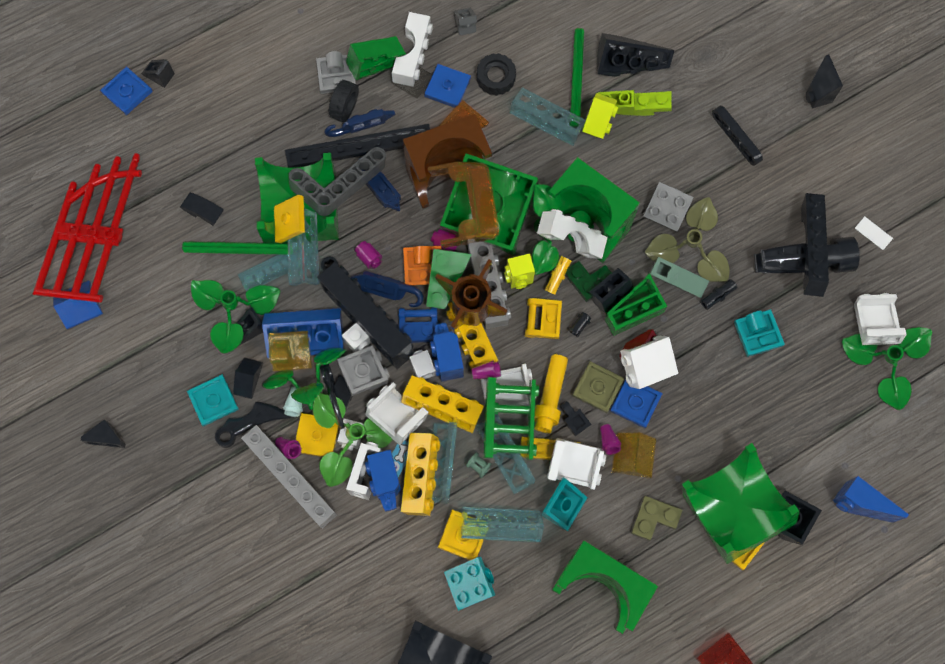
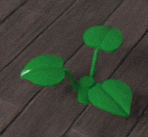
[532,184,594,275]
[191,280,280,354]
[842,327,933,410]
[262,348,347,410]

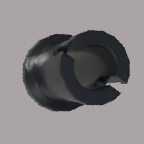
[569,312,591,337]

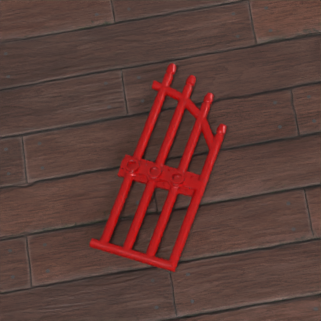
[32,153,142,303]

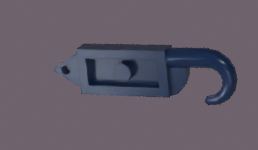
[324,109,396,137]
[357,157,401,211]
[350,271,424,308]

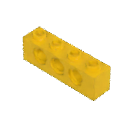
[446,302,500,371]
[401,375,484,433]
[401,433,440,516]

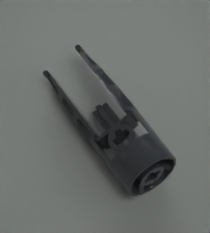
[754,237,860,273]

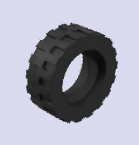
[477,53,516,96]
[328,79,359,123]

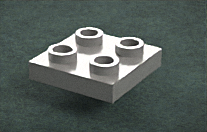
[316,51,356,94]
[644,182,694,232]

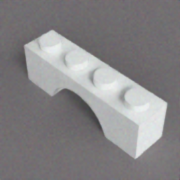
[392,12,433,87]
[537,209,607,259]

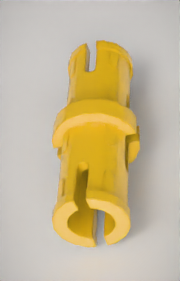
[544,256,572,295]

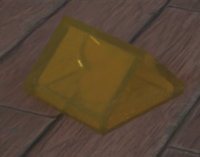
[612,432,656,478]

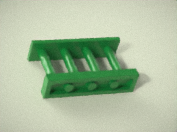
[483,377,539,460]

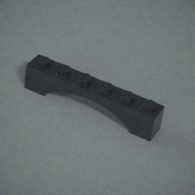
[801,193,829,297]

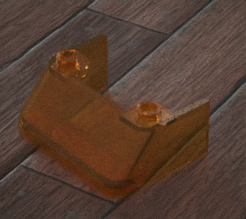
[428,162,499,248]

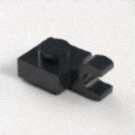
[560,401,592,436]

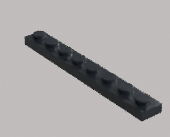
[285,124,430,168]

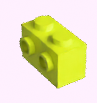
[582,93,618,139]
[504,254,535,289]

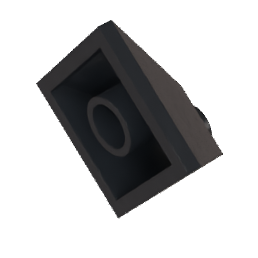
[806,54,843,109]

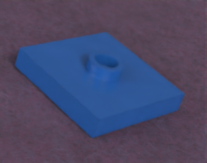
[424,64,471,109]
[100,66,153,116]
[610,380,663,428]

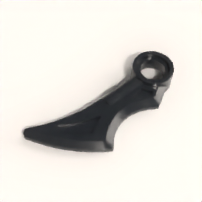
[320,364,345,429]
[215,402,291,448]

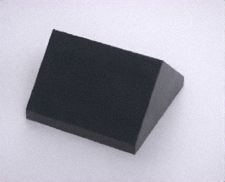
[778,490,822,545]

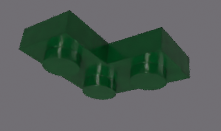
[565,261,612,302]

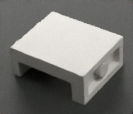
[854,293,907,345]
[620,336,678,389]
[480,364,536,406]
[365,382,428,445]
[547,438,606,490]
[346,442,382,500]

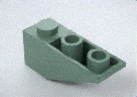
[650,257,709,298]

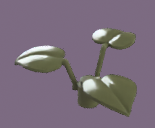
[645,197,730,282]

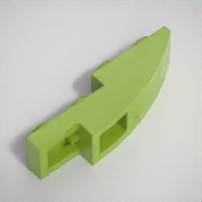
[598,90,672,116]

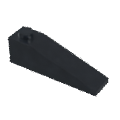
[597,33,675,77]

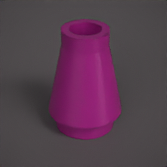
[472,360,501,380]
[600,424,621,455]
[275,437,301,459]

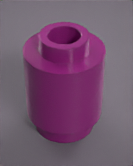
[431,228,460,251]
[355,241,382,269]

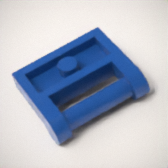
[399,307,438,343]

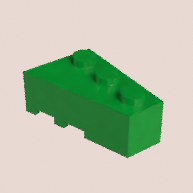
[346,36,406,80]

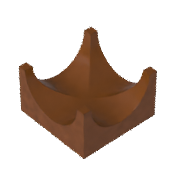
[403,114,492,209]

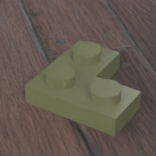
[631,496,683,541]

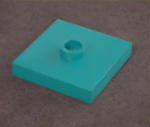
[187,374,239,427]

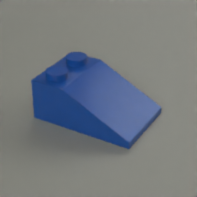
[833,476,909,523]

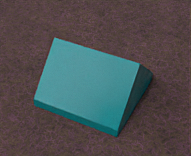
[541,478,588,531]

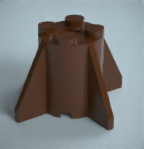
[435,259,508,330]

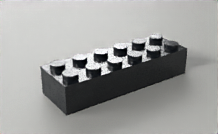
[317,262,414,369]

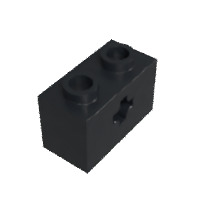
[590,268,634,314]

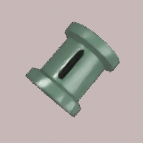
[466,452,492,478]

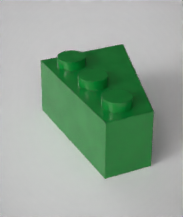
[426,249,472,309]
[605,273,667,336]

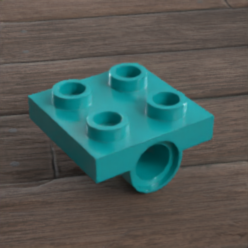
[734,309,785,357]
[444,557,496,611]

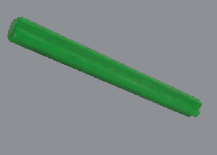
[570,28,584,127]
[182,241,293,255]

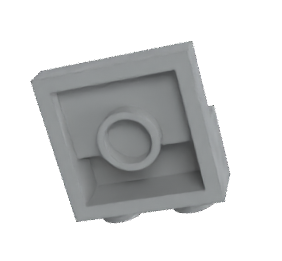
[337,345,390,396]

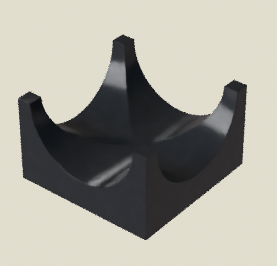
[398,620,492,664]

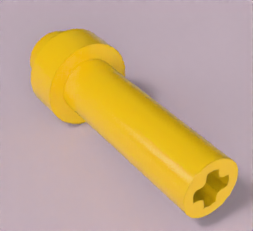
[534,354,568,433]

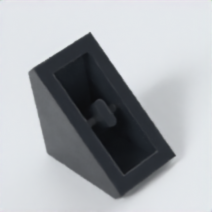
[141,59,175,88]
[236,307,263,345]
[233,358,263,399]
[80,419,126,448]

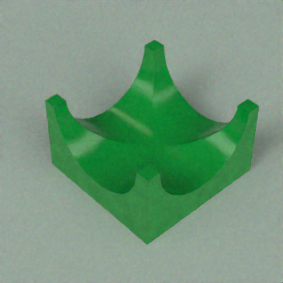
[255,153,339,243]
[440,154,539,256]
[548,157,640,263]
[682,443,799,564]
[552,541,658,634]

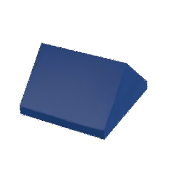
[53,280,103,329]

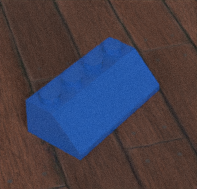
[262,308,344,358]

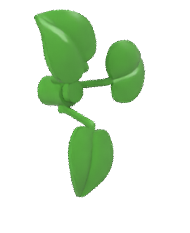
[313,393,392,487]

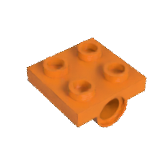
[403,246,441,286]

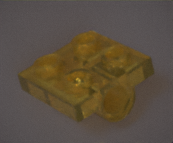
[268,331,312,371]

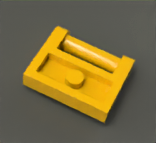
[525,298,562,339]

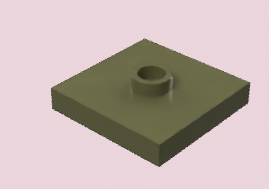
[572,361,625,413]

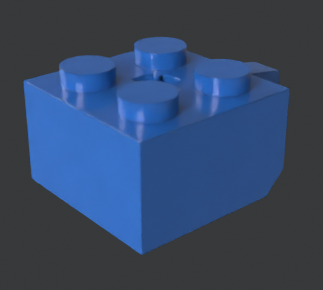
[430,323,464,382]
[365,450,401,512]

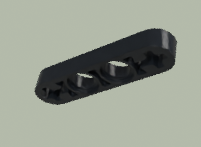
[712,105,763,166]

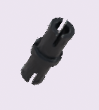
[700,279,738,310]

